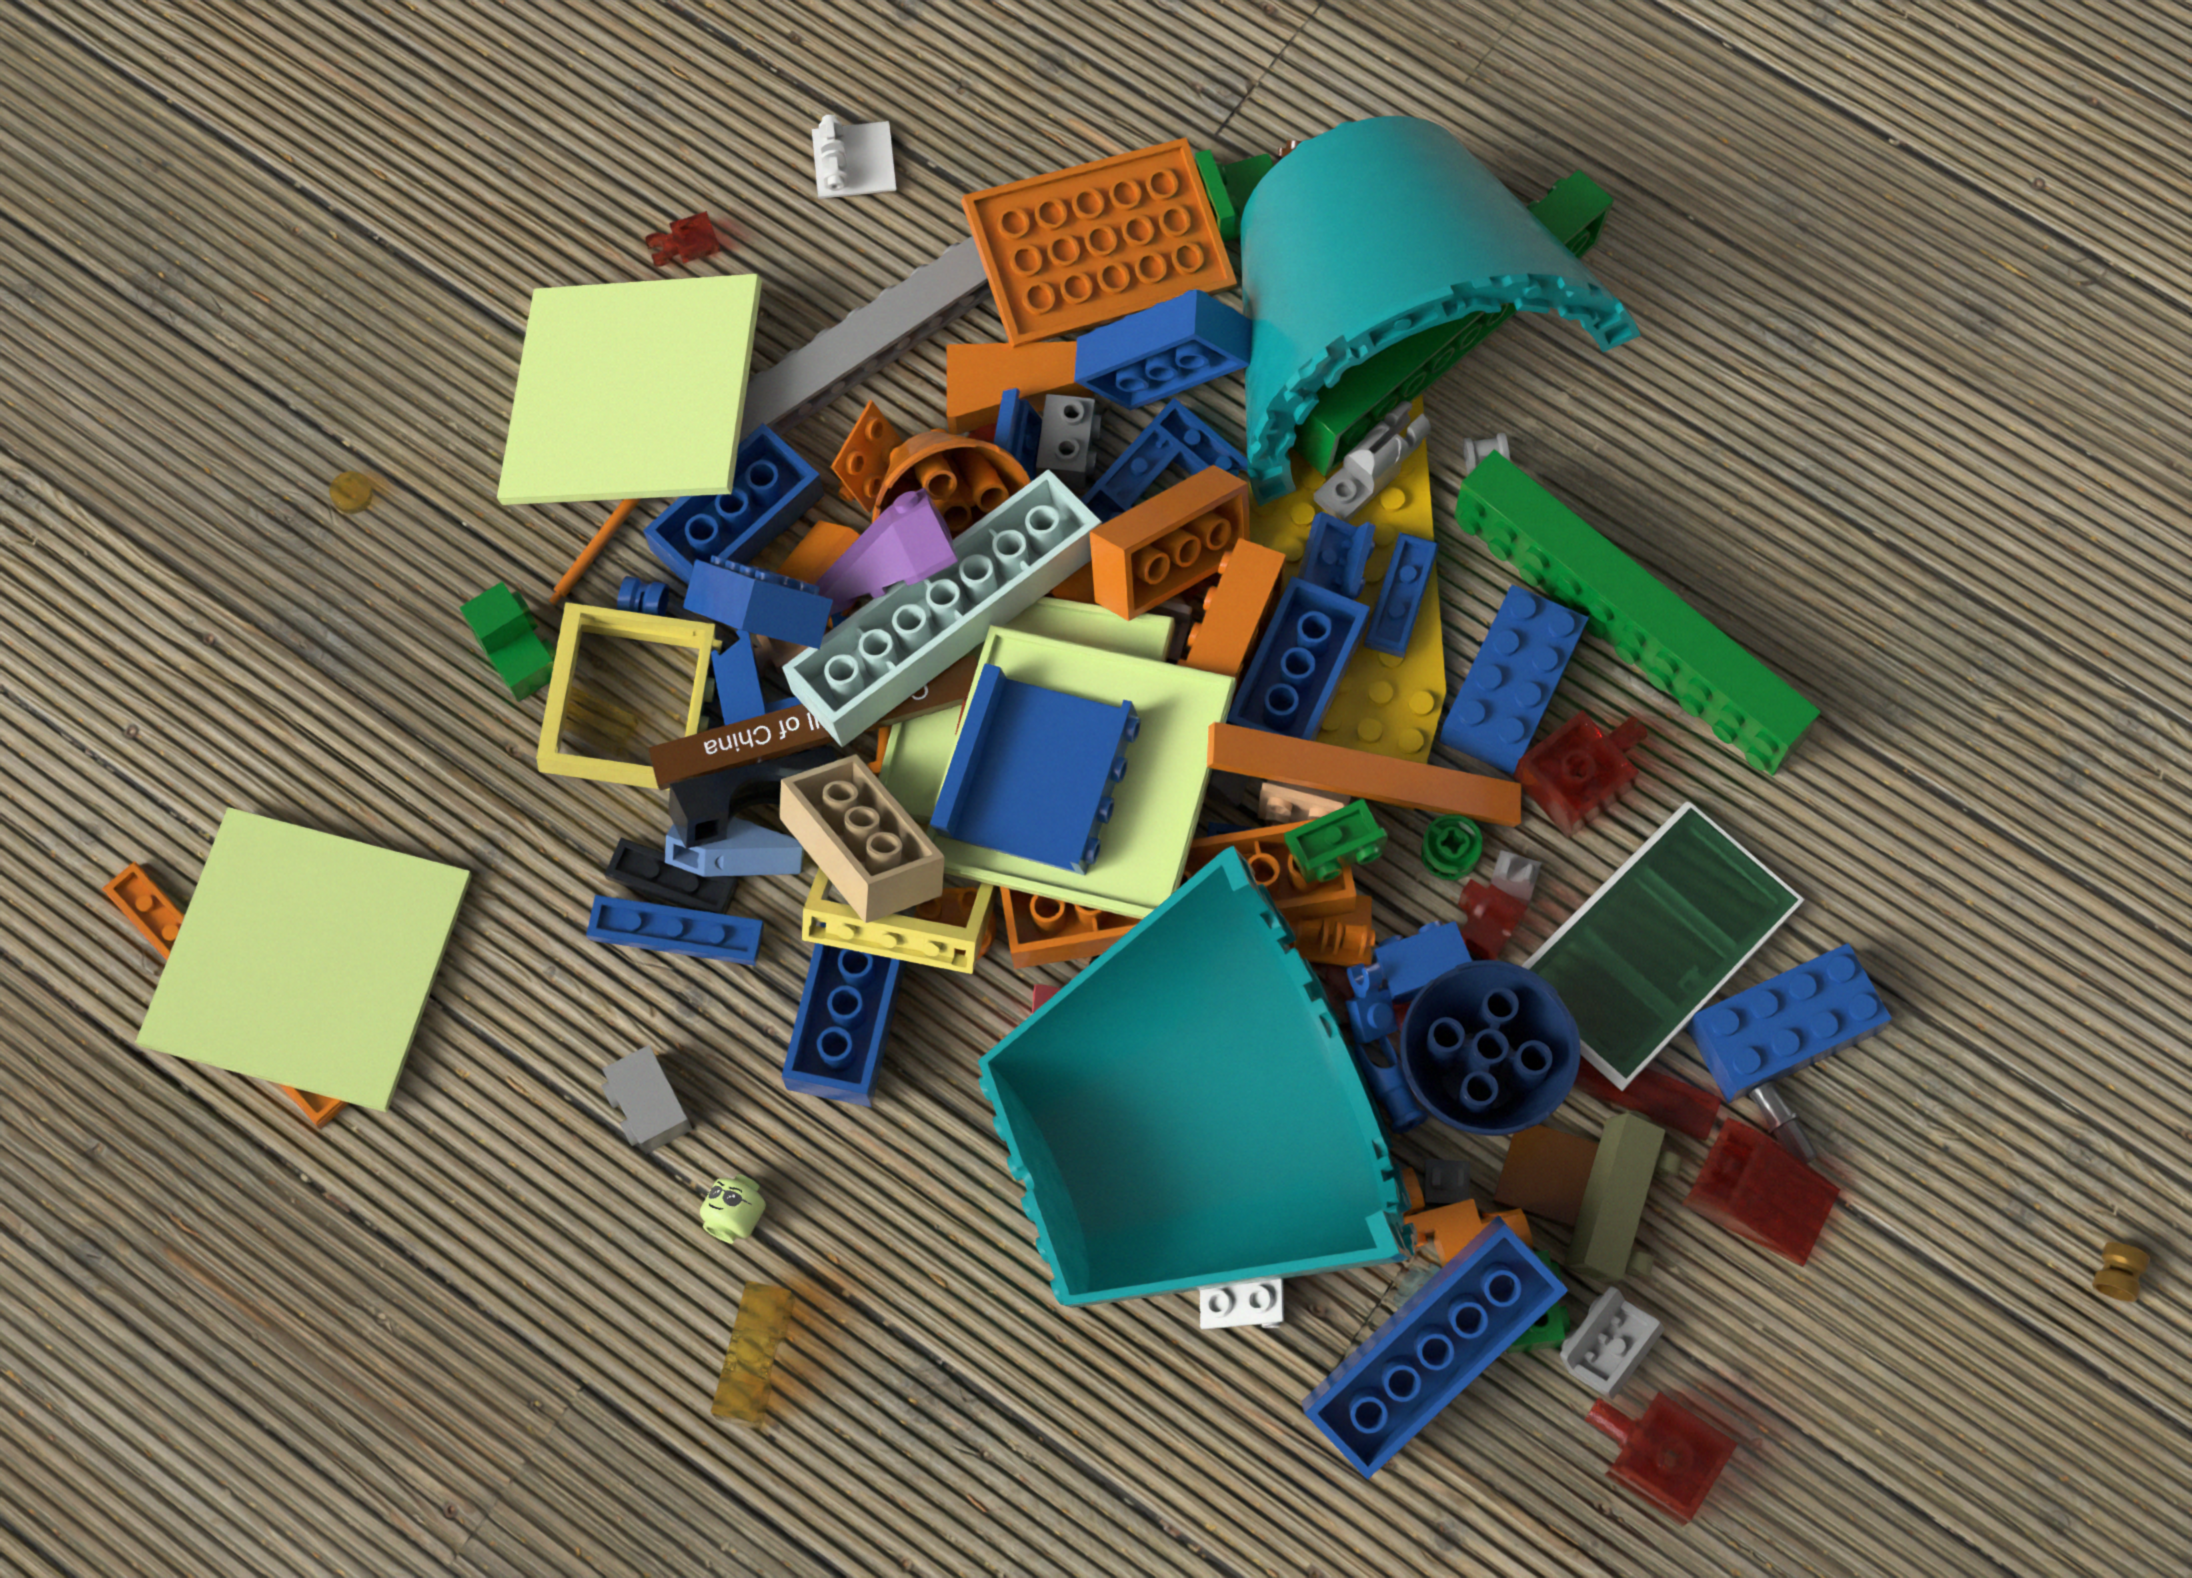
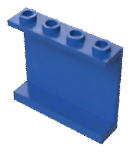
[930,663,1141,876]

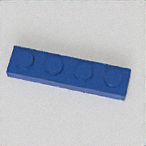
[586,895,764,966]

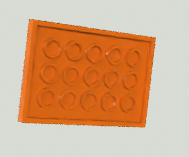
[961,137,1237,348]

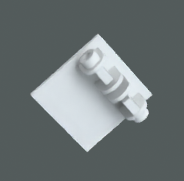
[812,115,896,199]
[1200,1279,1284,1330]

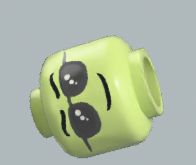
[700,1174,766,1243]

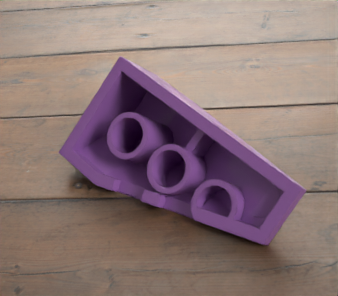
[814,487,958,615]

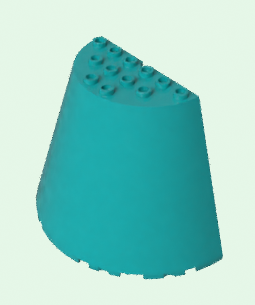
[1241,116,1641,507]
[978,845,1418,1308]

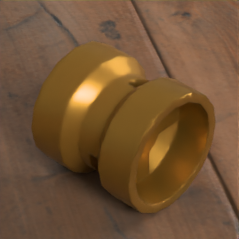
[2092,1242,2150,1302]

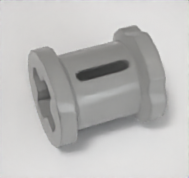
[1463,432,1510,474]

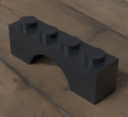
[668,746,838,849]

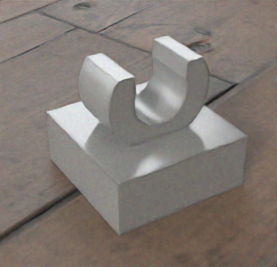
[1487,850,1542,906]

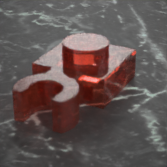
[645,211,721,267]

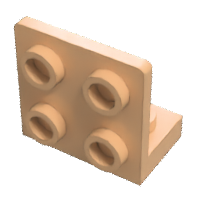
[1258,779,1351,826]

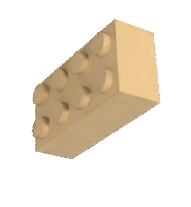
[780,754,945,923]

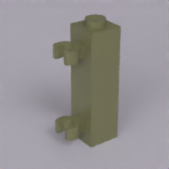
[1563,1111,1683,1283]

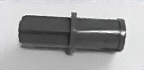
[1749,1080,1817,1167]

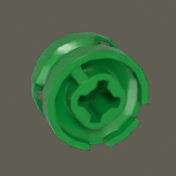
[1421,814,1483,881]

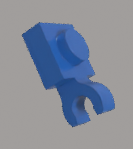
[1345,963,1398,1043]

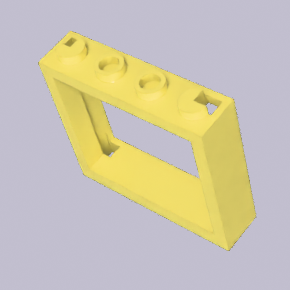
[536,602,722,791]
[802,822,1000,974]

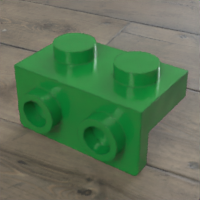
[1284,799,1388,884]

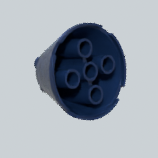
[1400,960,1581,1136]

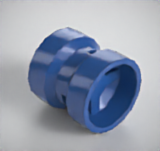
[617,576,669,617]

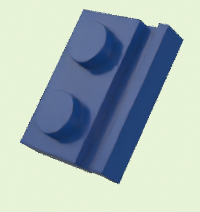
[994,388,1043,482]

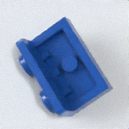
[1297,511,1376,600]

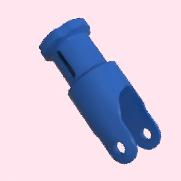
[1354,1035,1429,1134]

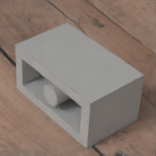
[601,1045,693,1154]

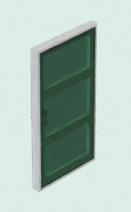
[1521,802,1804,1091]

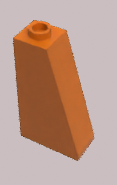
[947,341,1093,435]

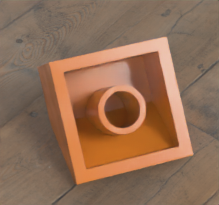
[776,520,862,629]

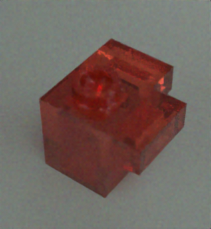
[1458,879,1528,961]

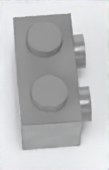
[1036,394,1102,490]

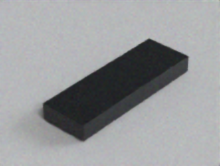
[604,837,739,915]

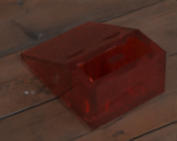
[1681,1117,1841,1268]

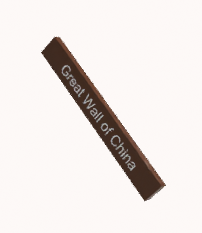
[648,655,978,791]

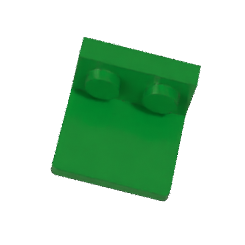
[1195,149,1274,242]

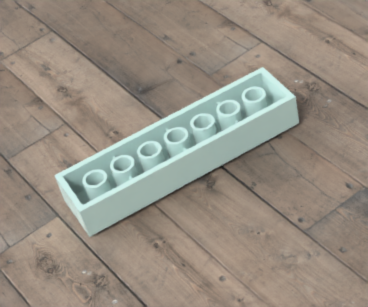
[782,469,1102,747]

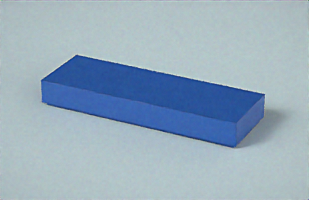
[1364,532,1440,658]

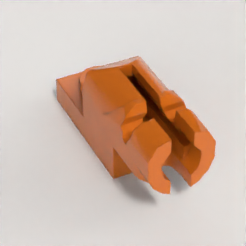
[1404,1199,1533,1268]

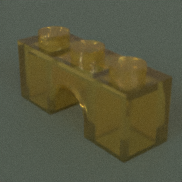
[710,1280,795,1431]

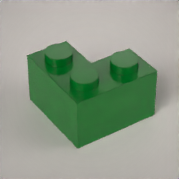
[459,581,556,702]

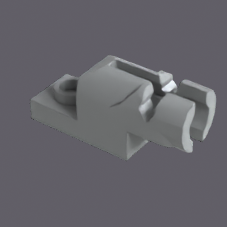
[1314,400,1431,523]

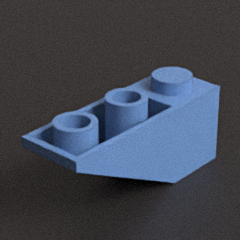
[665,817,804,877]

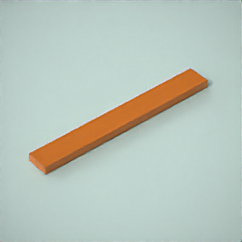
[1207,722,1521,827]
[102,861,350,1129]

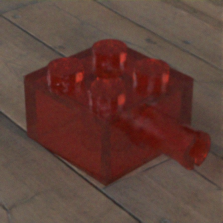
[1513,710,1648,839]
[1584,1391,1738,1527]

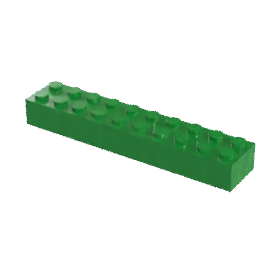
[1292,169,1614,477]
[1454,449,1821,776]

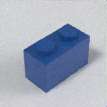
[1372,921,1472,1007]

